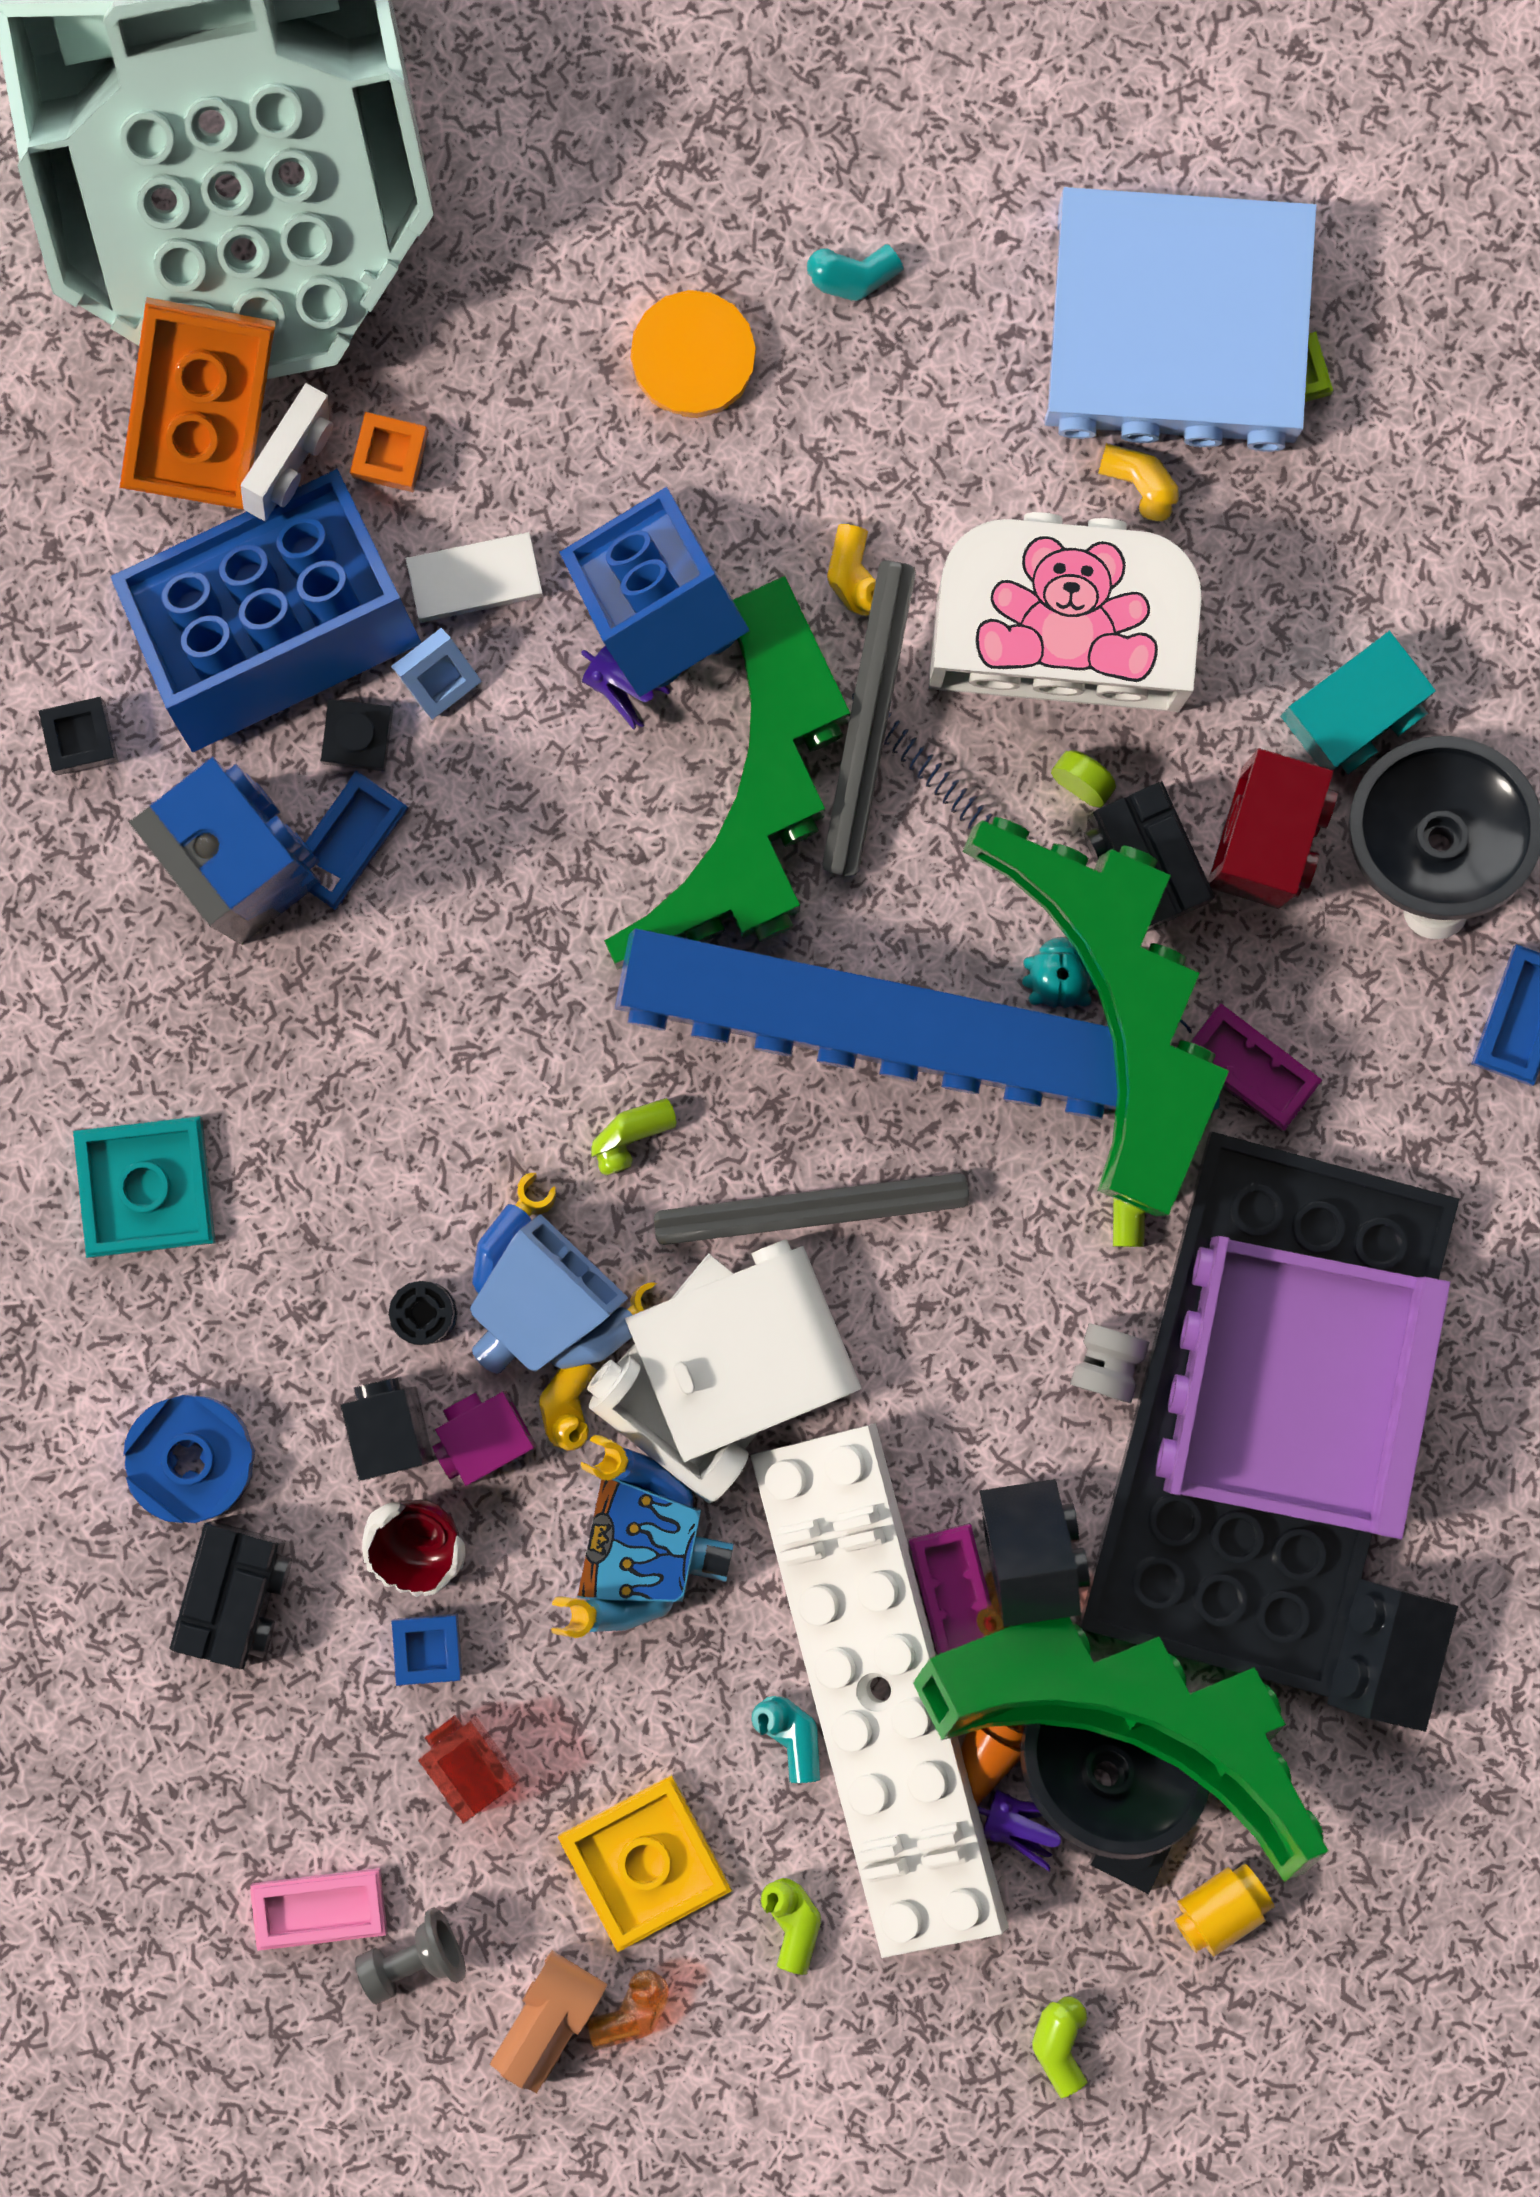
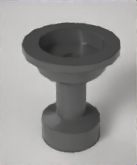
[355,1907,466,2005]

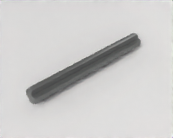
[822,560,916,876]
[654,1173,969,1245]

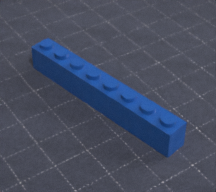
[614,928,1117,1119]

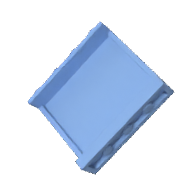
[1045,187,1316,452]

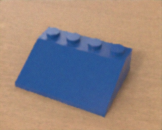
[110,468,422,753]

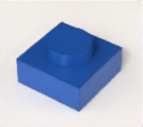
[392,1614,463,1686]

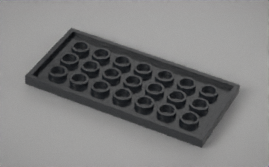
[1079,1131,1460,1697]

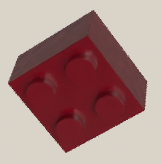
[1208,748,1338,909]

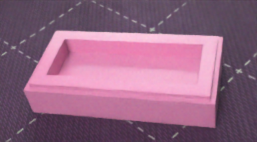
[250,1868,387,1951]

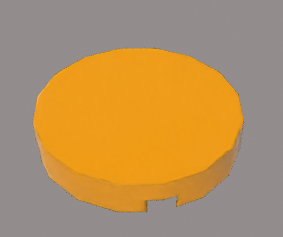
[630,290,756,418]

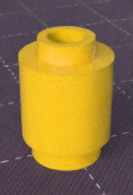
[1174,1863,1275,1957]

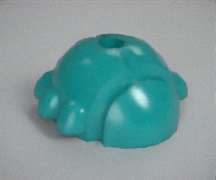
[1022,937,1096,1008]

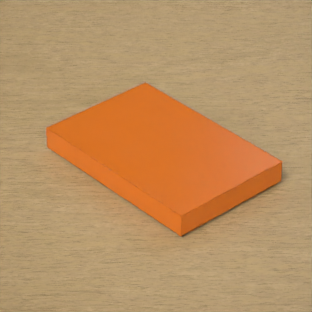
[119,297,275,510]

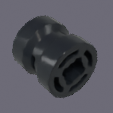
[388,1281,458,1345]

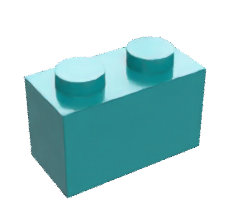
[1280,630,1436,775]

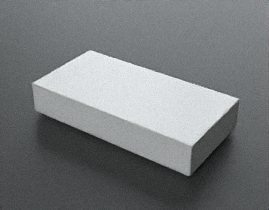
[406,532,543,623]

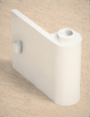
[625,1239,862,1463]
[587,1253,758,1503]

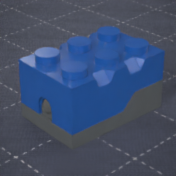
[129,757,321,945]

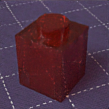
[418,1715,520,1824]

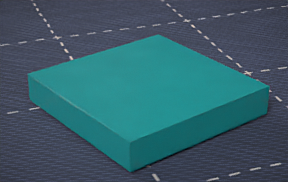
[73,1116,216,1258]

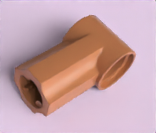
[490,1950,607,2094]

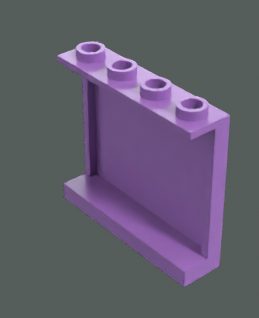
[1156,1236,1450,1539]

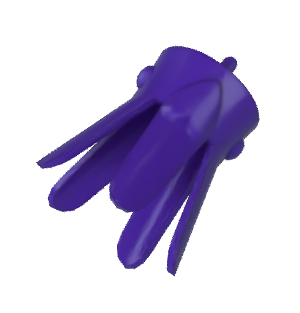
[581,646,670,730]
[977,1789,1061,1872]

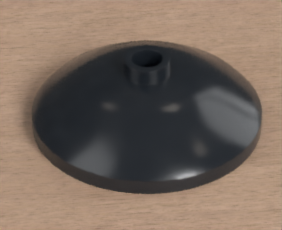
[1348,736,1540,920]
[1021,1724,1209,1859]

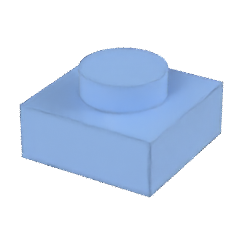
[391,628,482,720]

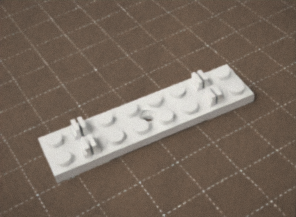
[750,1423,1009,1958]

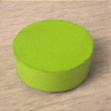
[1051,750,1116,808]

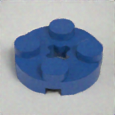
[123,1395,255,1523]

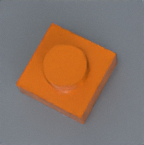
[350,412,429,493]

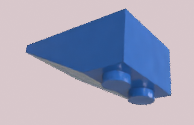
[560,486,750,697]

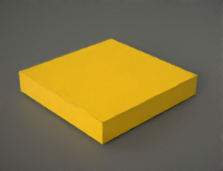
[558,1774,732,1953]

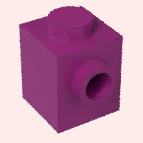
[432,1390,537,1486]

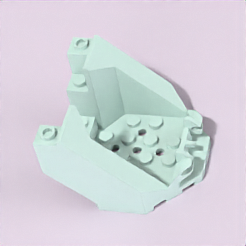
[0,0,433,379]

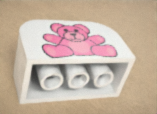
[928,512,1201,712]

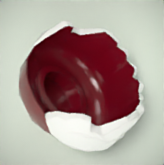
[362,1499,465,1597]

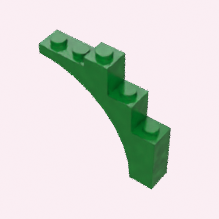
[604,576,850,969]
[962,817,1229,1216]
[912,1617,1329,1882]

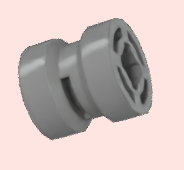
[1070,1323,1150,1404]

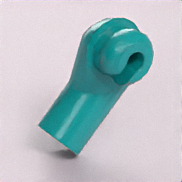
[806,244,904,301]
[751,1696,821,1783]

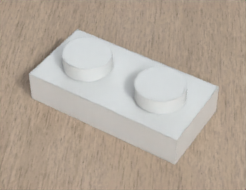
[240,383,333,522]

